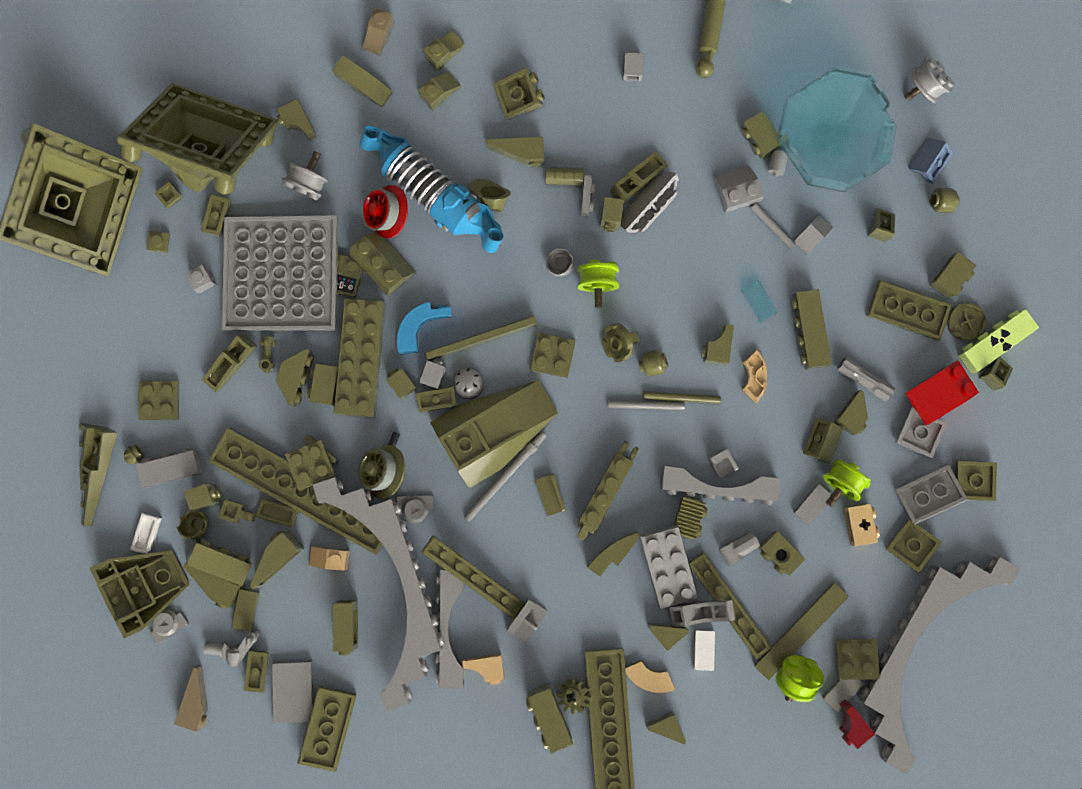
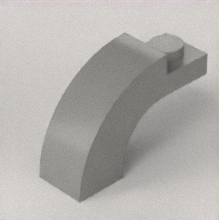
[669,599,735,627]

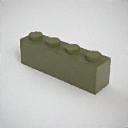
[791,289,832,370]

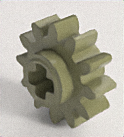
[556,678,592,714]

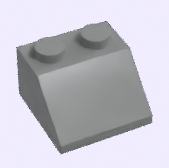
[713,166,764,213]

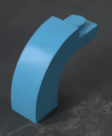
[397,302,453,355]

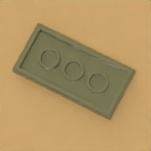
[867,280,952,341]
[297,685,356,772]

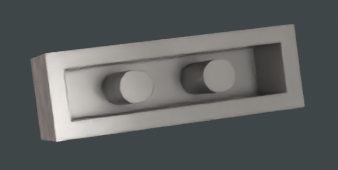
[136,448,203,488]

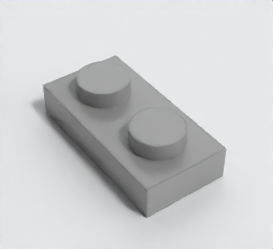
[581,175,595,217]

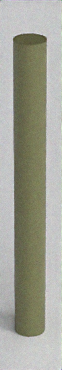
[644,391,721,404]

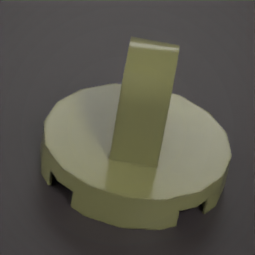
[602,323,640,362]

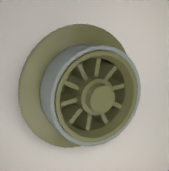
[358,445,405,499]

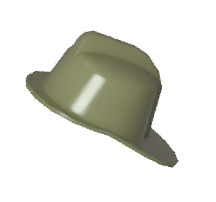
[469,179,511,212]

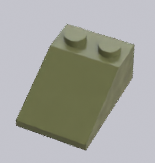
[250,531,304,590]

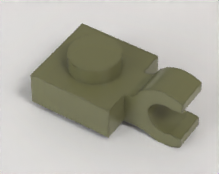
[219,499,256,523]

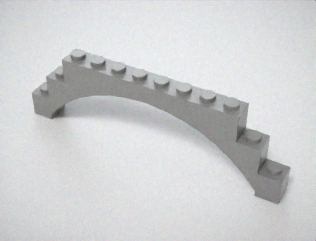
[313,477,445,712]
[859,556,1020,775]

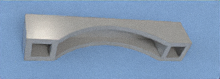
[661,466,780,505]
[436,569,465,689]

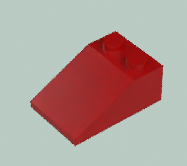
[905,360,979,426]

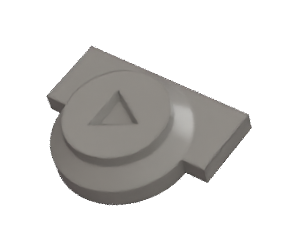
[397,495,434,523]
[150,609,189,645]

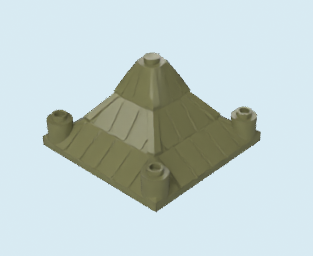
[118,83,278,194]
[0,123,143,277]

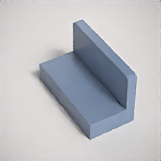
[909,138,953,183]

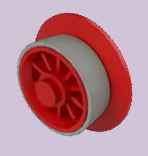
[362,185,408,238]

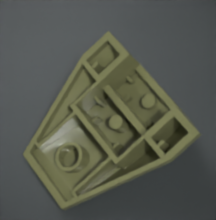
[90,550,189,639]

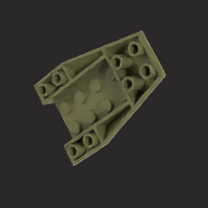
[430,380,558,488]

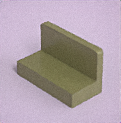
[803,418,843,464]
[535,474,566,516]

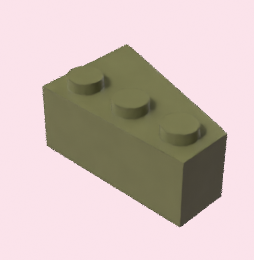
[185,539,252,586]

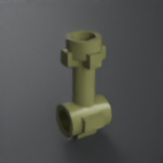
[259,336,276,373]

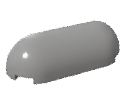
[620,172,679,233]

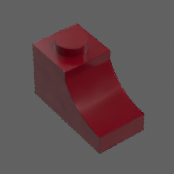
[839,700,875,750]

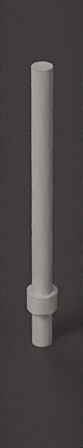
[464,431,547,522]

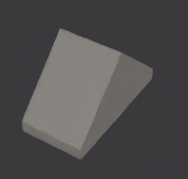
[793,215,833,255]

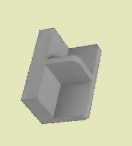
[506,598,547,643]

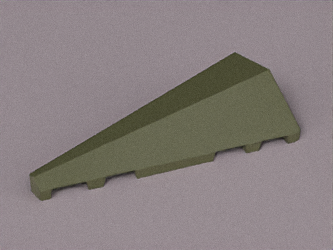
[79,424,117,526]

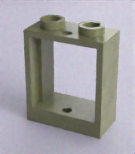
[333,600,358,655]

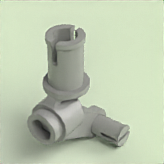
[204,630,260,666]

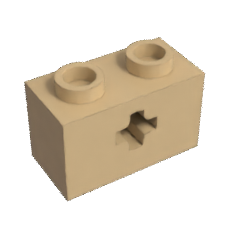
[844,504,880,546]

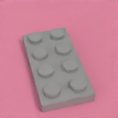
[640,525,698,609]

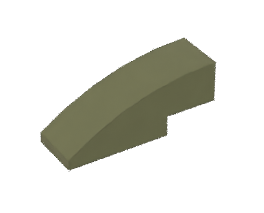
[332,55,393,108]
[610,151,668,203]
[202,334,257,392]
[587,532,641,576]

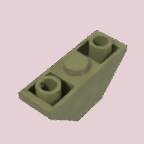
[276,349,314,407]

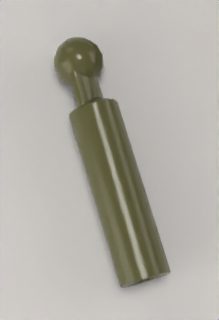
[695,0,726,78]

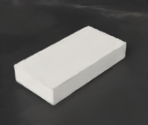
[130,512,162,554]
[694,630,715,671]

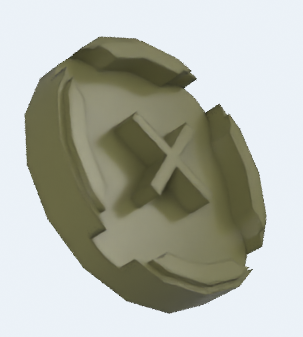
[947,303,987,341]

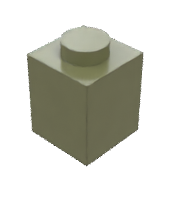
[386,369,417,400]

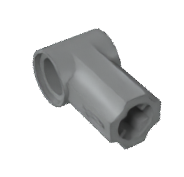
[719,532,760,566]

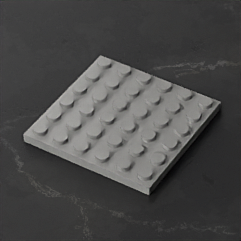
[222,215,338,331]

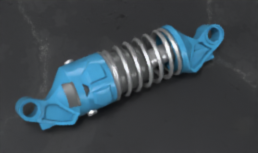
[359,126,504,253]

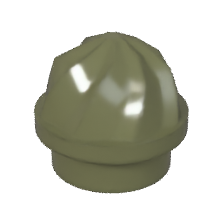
[124,445,144,464]

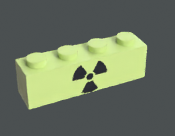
[958,309,1039,373]

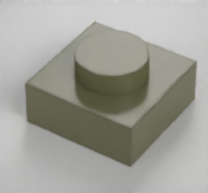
[154,182,183,209]
[147,231,170,253]

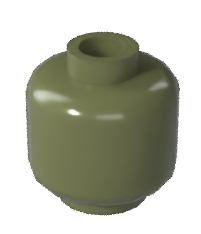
[929,188,960,213]
[639,350,668,377]

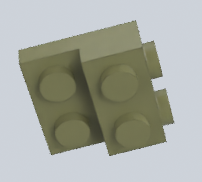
[493,68,545,119]

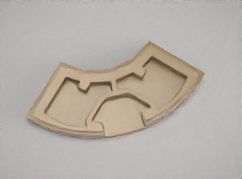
[742,350,767,403]
[625,661,675,693]

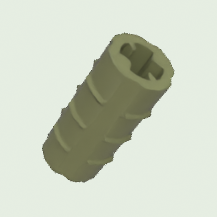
[545,167,584,186]

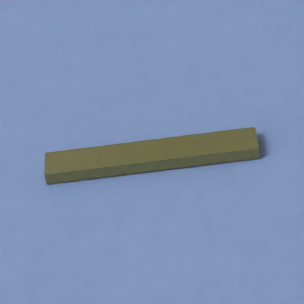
[425,316,537,361]
[421,536,525,619]
[688,552,772,659]
[754,582,849,680]

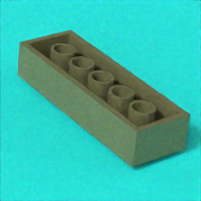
[334,299,385,418]

